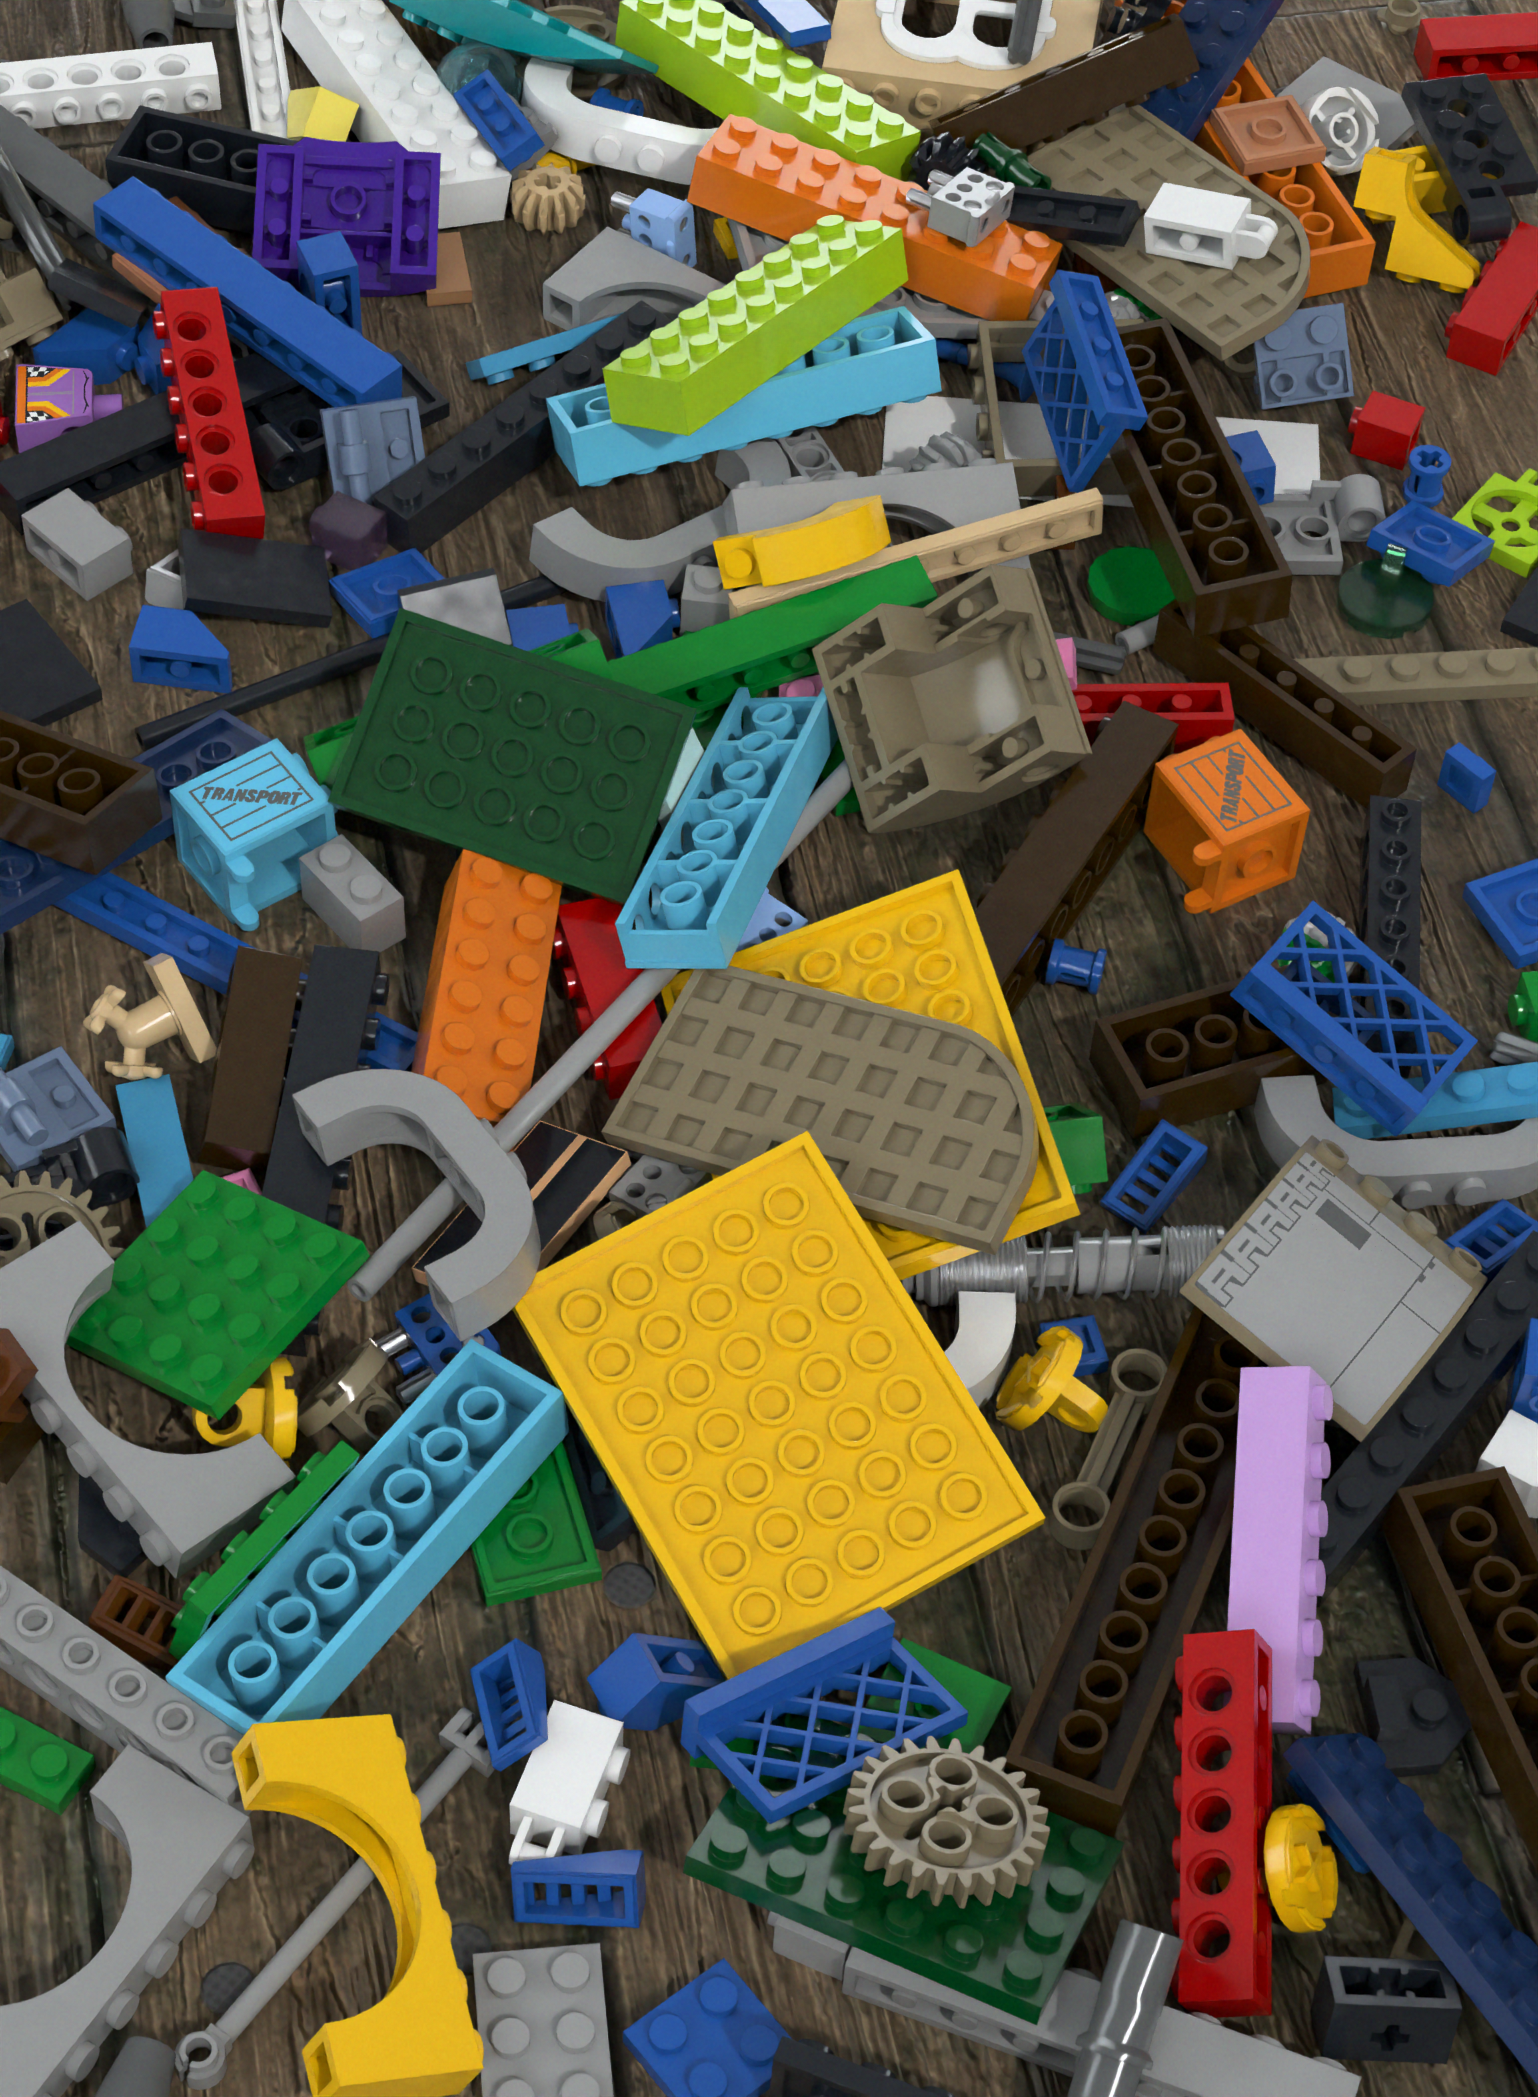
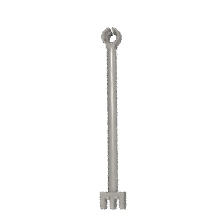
[175,1707,513,2090]

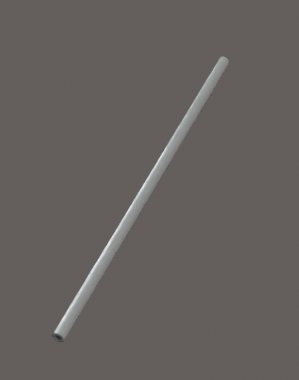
[347,759,854,1302]

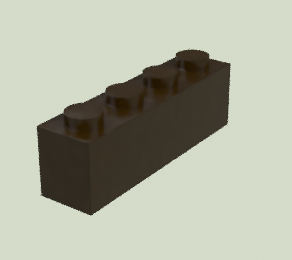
[197,945,307,1175]

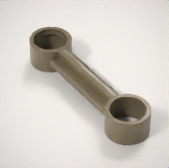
[1049,1348,1167,1550]

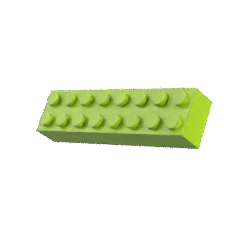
[615,0,921,182]
[602,215,908,436]

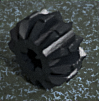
[908,131,986,191]

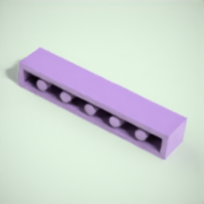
[1223,1366,1333,1735]

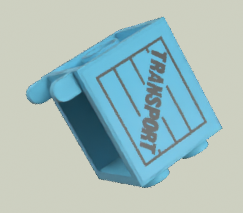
[169,738,339,931]

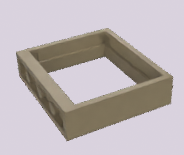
[967,319,1144,496]

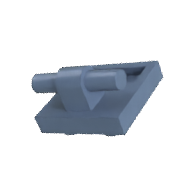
[1252,303,1354,409]
[320,396,425,508]
[0,1046,117,1172]

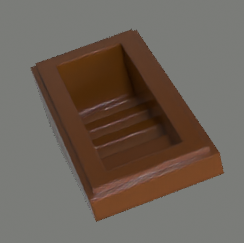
[88,1574,182,1673]

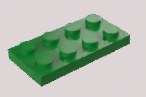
[168,1440,360,1661]

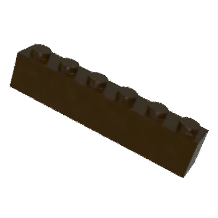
[928,13,1200,171]
[1153,599,1417,809]

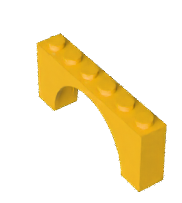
[231,1714,484,2097]

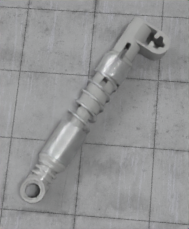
[900,1224,1229,1308]

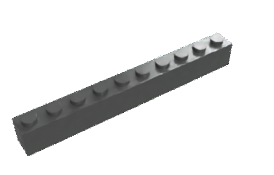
[0,105,256,362]

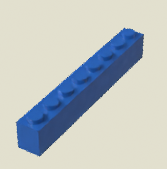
[93,176,402,407]

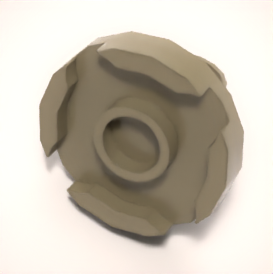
[297,1338,403,1452]

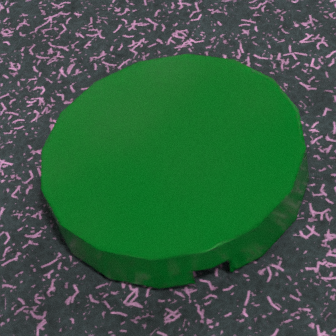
[1087,546,1176,626]

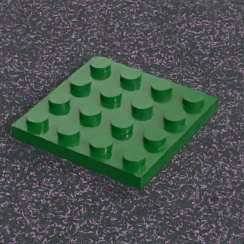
[66,1170,370,1420]

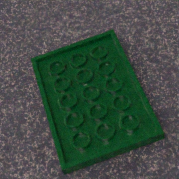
[328,608,697,907]
[683,1713,1125,2025]

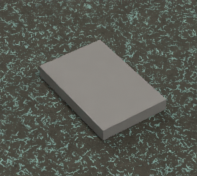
[1276,56,1418,151]

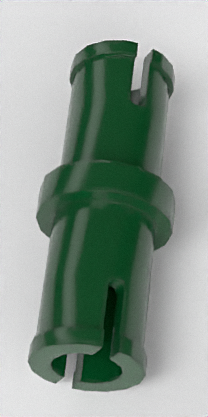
[972,132,1052,190]

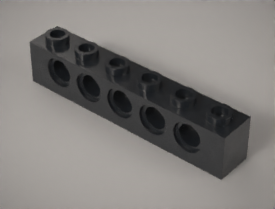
[1357,795,1422,1078]

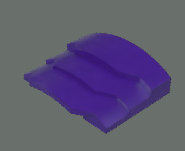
[252,137,441,297]

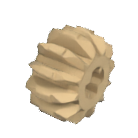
[510,162,585,236]

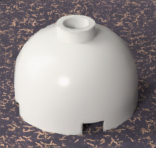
[1300,87,1380,177]

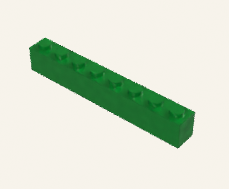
[607,555,939,714]

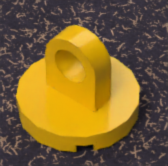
[996,1326,1108,1433]
[191,1357,297,1468]
[1217,1804,1338,1933]

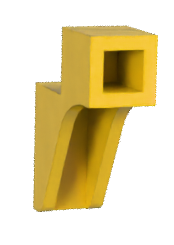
[1353,146,1482,293]

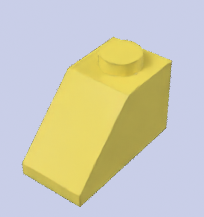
[287,86,359,142]

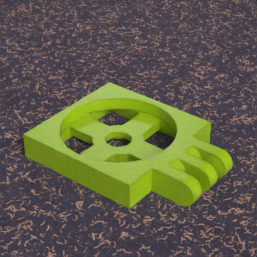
[1452,468,1538,578]

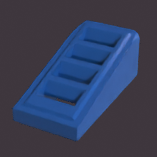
[1100,1119,1208,1234]
[1443,1198,1538,1301]
[469,1638,548,1772]
[511,1850,646,1928]

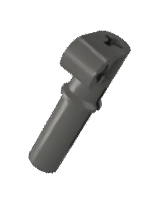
[1067,1919,1184,2097]

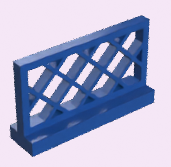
[1022,270,1148,493]
[1230,900,1478,1137]
[680,1607,968,1824]

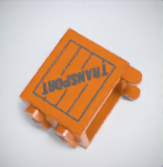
[1143,729,1310,914]

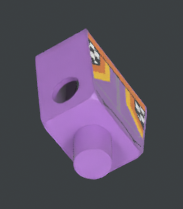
[15,364,124,453]

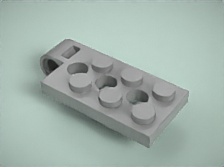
[1259,474,1386,575]

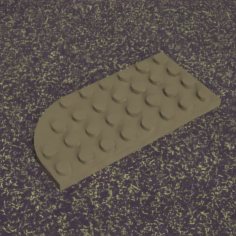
[992,104,1311,361]
[601,965,1039,1255]

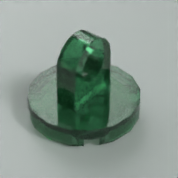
[1336,543,1434,639]

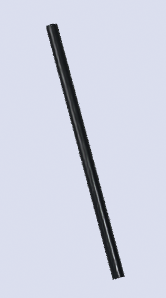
[135,575,569,751]

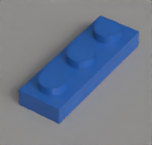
[453,69,545,171]

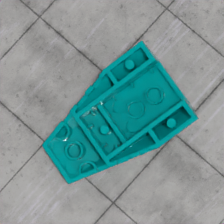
[389,0,659,74]

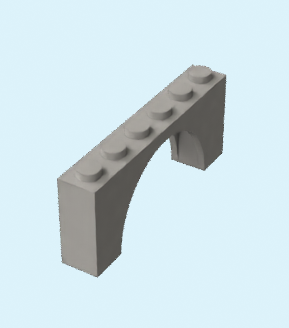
[0,1220,296,1579]

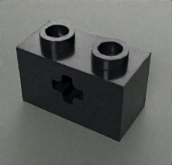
[1310,1956,1462,2064]

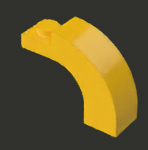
[713,495,891,590]

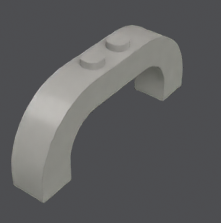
[529,437,791,602]
[1254,1062,1538,1209]
[292,1069,541,1341]

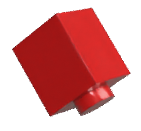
[1348,390,1426,471]

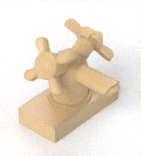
[83,953,216,1081]

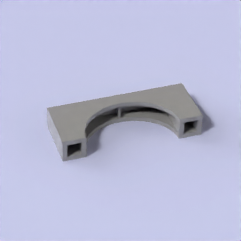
[543,226,726,330]
[722,458,1031,591]
[0,1744,255,2097]

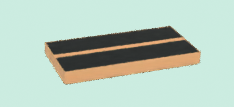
[411,1120,631,1286]

